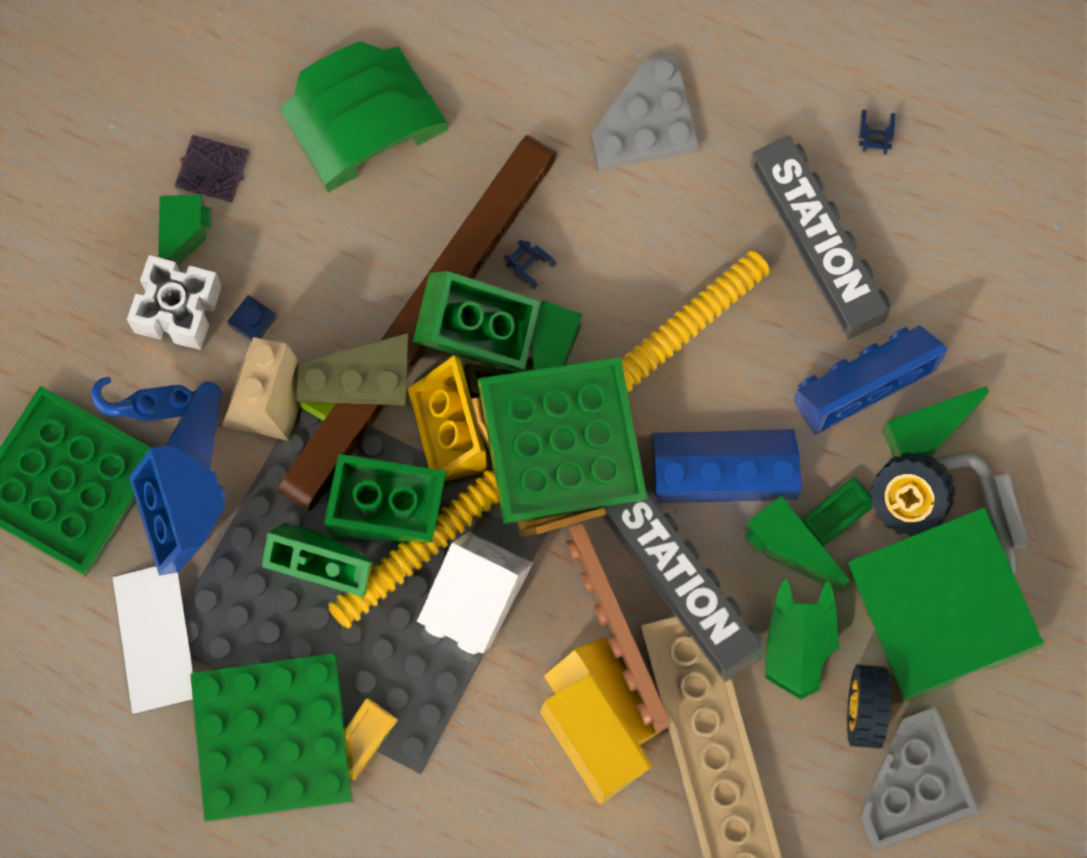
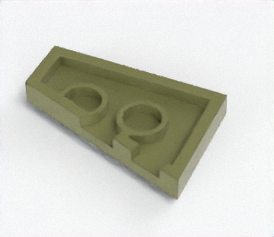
[296,333,409,405]

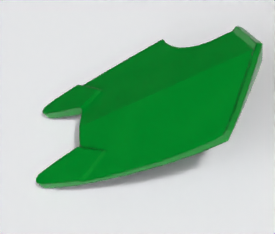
[765,578,839,700]

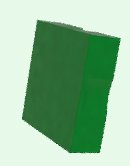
[847,507,1044,703]

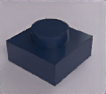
[227,295,277,341]

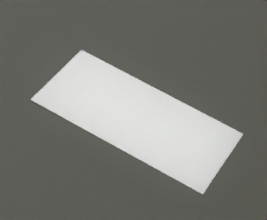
[113,566,193,714]

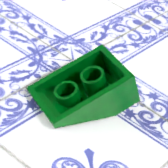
[324,454,446,543]

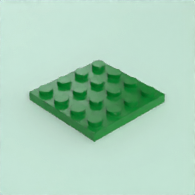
[478,357,647,524]
[0,386,151,577]
[190,653,353,822]

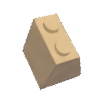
[222,337,300,441]

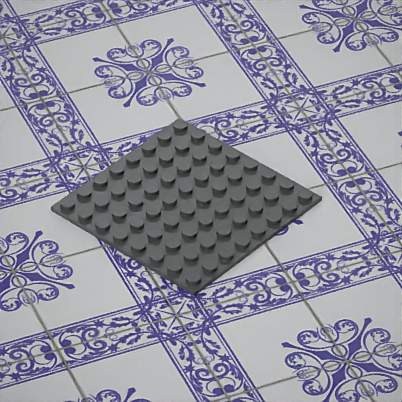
[183,407,548,774]

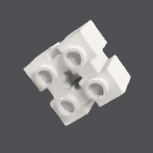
[127,255,222,350]

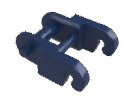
[859,109,896,155]
[504,240,557,289]

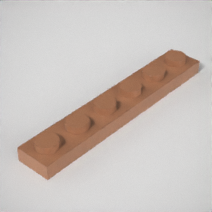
[565,523,669,733]

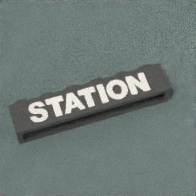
[750,135,890,339]
[602,485,763,682]

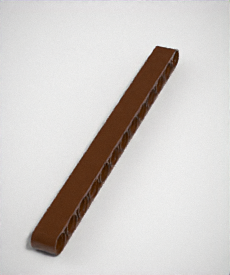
[278,135,558,512]

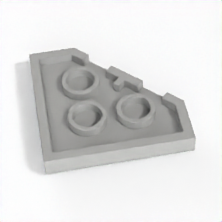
[591,54,699,171]
[859,707,979,852]

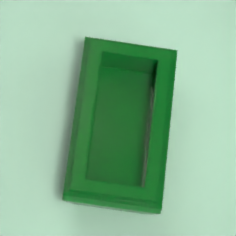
[801,476,872,547]

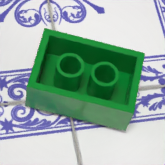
[413,271,541,370]

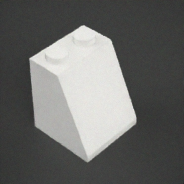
[417,532,533,654]

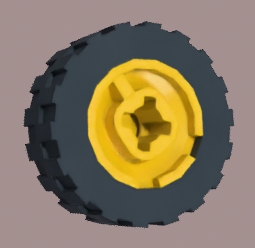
[870,452,955,536]
[847,664,891,749]

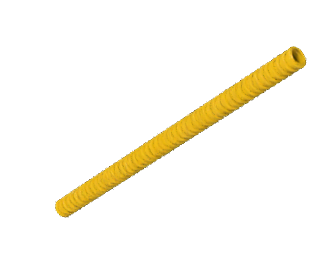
[328,250,770,629]

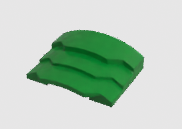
[280,41,448,193]

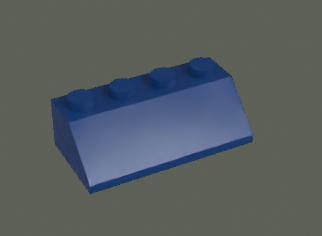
[794,325,947,436]
[652,429,801,503]

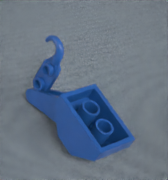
[91,377,226,576]

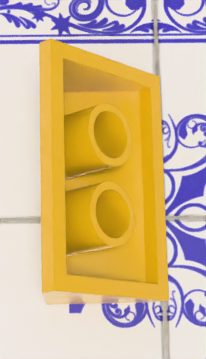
[408,355,487,482]
[544,637,665,745]
[540,672,654,805]

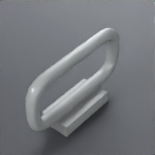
[936,453,1028,576]

